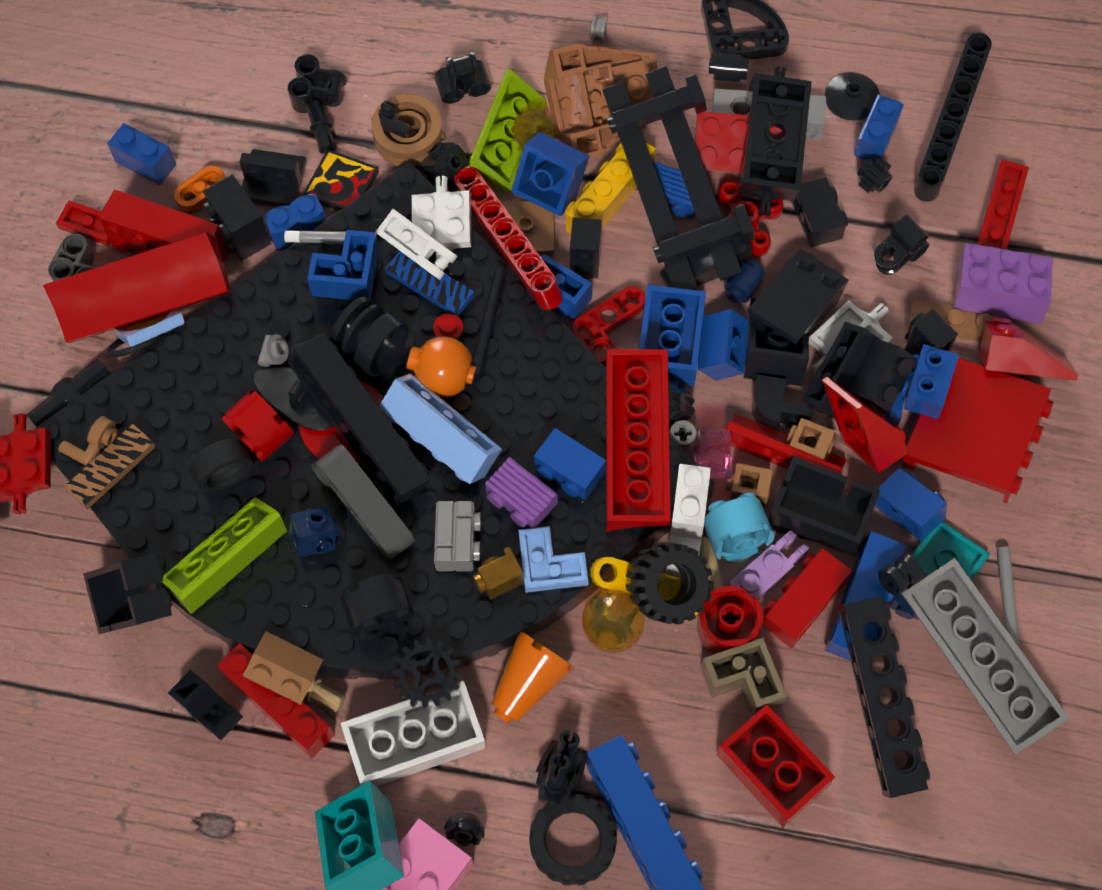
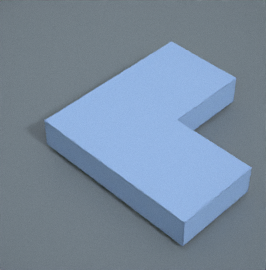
[518,526,588,592]

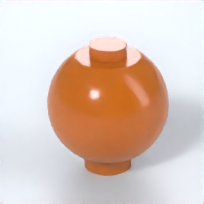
[406,337,477,397]

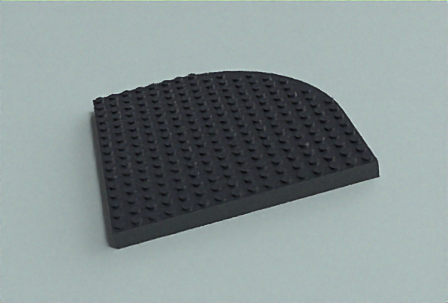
[35,161,715,680]

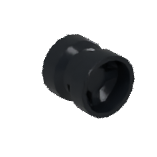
[878,553,923,597]

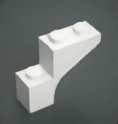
[665,464,711,578]

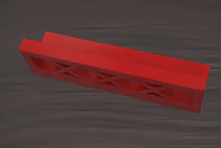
[723,413,847,475]

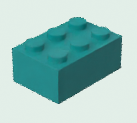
[315,780,405,890]

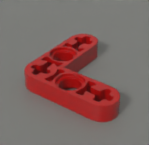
[572,286,645,368]

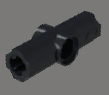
[27,359,111,427]

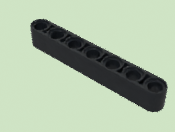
[914,33,992,202]

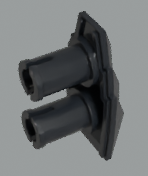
[536,731,588,806]

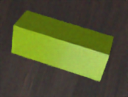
[469,69,548,193]
[161,497,287,614]

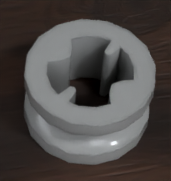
[590,15,607,41]

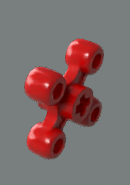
[718,181,784,257]

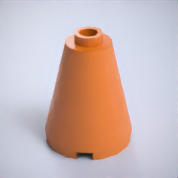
[491,631,574,723]

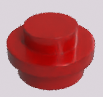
[433,314,463,340]

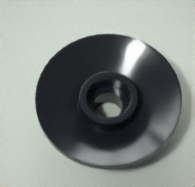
[824,72,880,121]

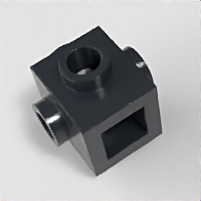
[418,142,470,187]

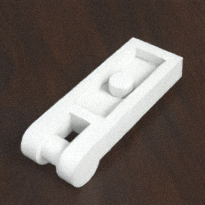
[376,209,458,280]

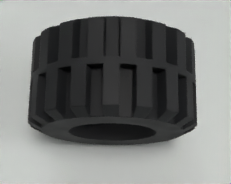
[626,542,714,624]

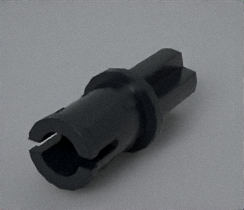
[306,100,337,154]

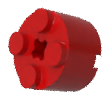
[221,389,295,462]
[697,585,763,655]

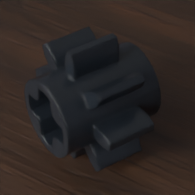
[857,158,893,193]

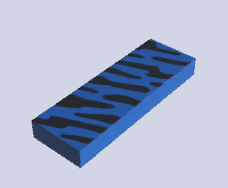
[385,251,475,316]

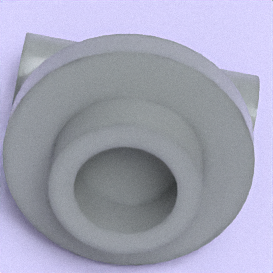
[258,334,289,367]

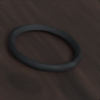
[107,332,166,357]

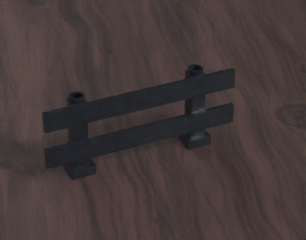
[602,66,755,290]

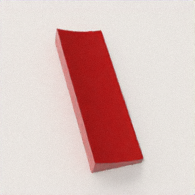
[43,232,231,343]
[606,349,670,532]

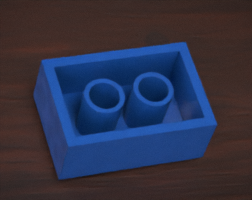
[639,285,706,386]

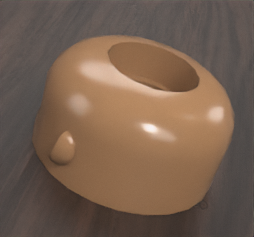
[371,93,445,167]

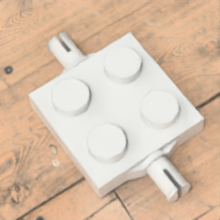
[412,176,471,267]
[809,301,893,373]

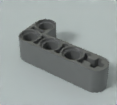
[48,234,94,281]
[311,444,415,561]

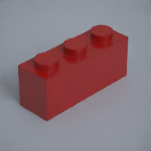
[762,548,852,649]

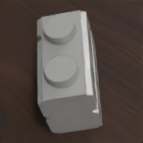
[434,501,481,571]

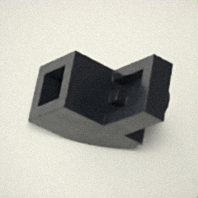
[751,374,813,430]
[168,670,243,741]

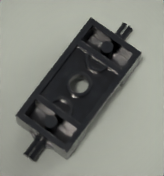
[737,66,812,216]

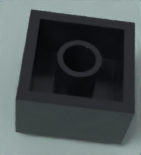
[203,174,271,261]

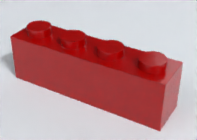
[217,643,335,759]

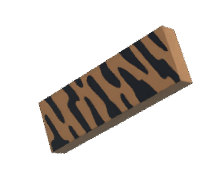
[64,424,156,510]

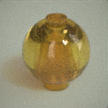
[582,589,645,653]

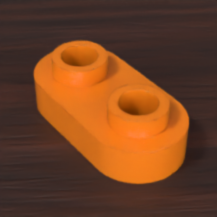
[174,166,226,212]

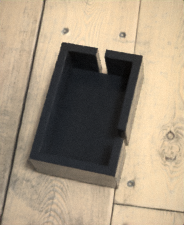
[769,456,881,556]
[83,553,172,634]

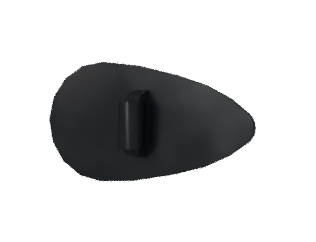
[254,368,334,431]

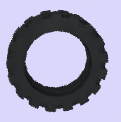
[529,794,617,886]

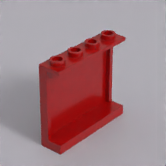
[902,358,1054,503]

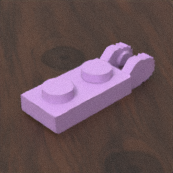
[728,530,810,600]

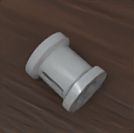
[669,420,697,455]

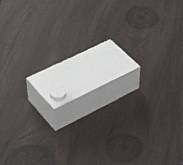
[341,681,485,787]

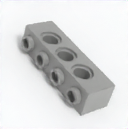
[712,89,826,141]

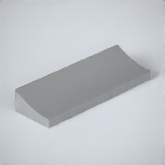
[902,558,1070,755]

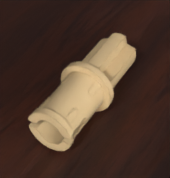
[305,678,345,712]

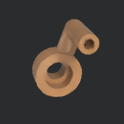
[59,416,117,466]

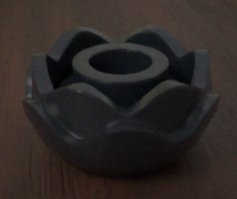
[444,812,485,846]

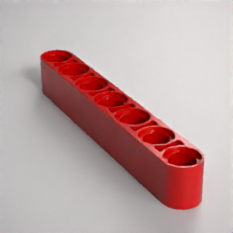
[454,167,563,310]

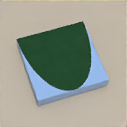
[114,310,185,347]

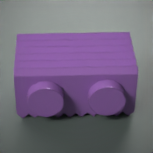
[485,457,558,528]

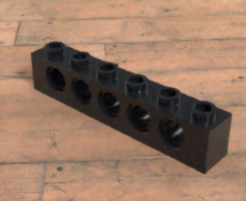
[838,596,930,798]

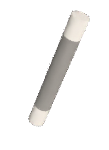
[284,231,346,243]

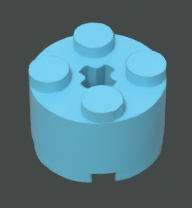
[704,492,774,562]

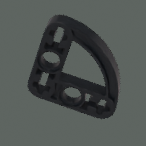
[701,0,789,60]

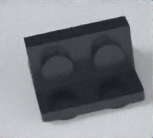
[239,149,307,206]

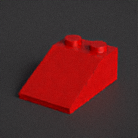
[978,317,1078,381]
[822,377,908,473]

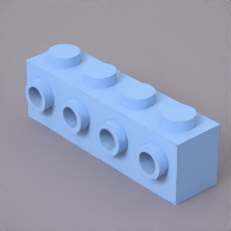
[379,374,502,484]

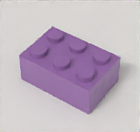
[954,243,1053,324]

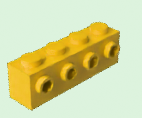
[565,143,656,234]

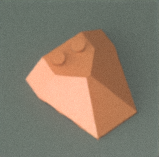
[544,44,658,158]

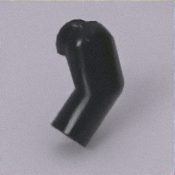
[378,101,411,139]

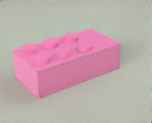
[381,818,474,890]

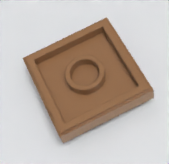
[497,201,554,256]

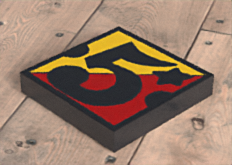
[303,149,379,211]

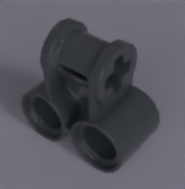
[434,51,491,104]
[287,54,347,113]
[874,215,930,275]

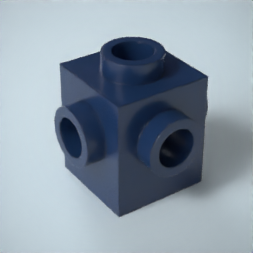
[289,506,340,558]

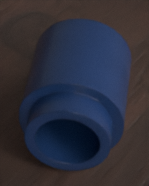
[724,260,765,303]

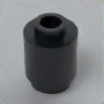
[708,52,749,82]

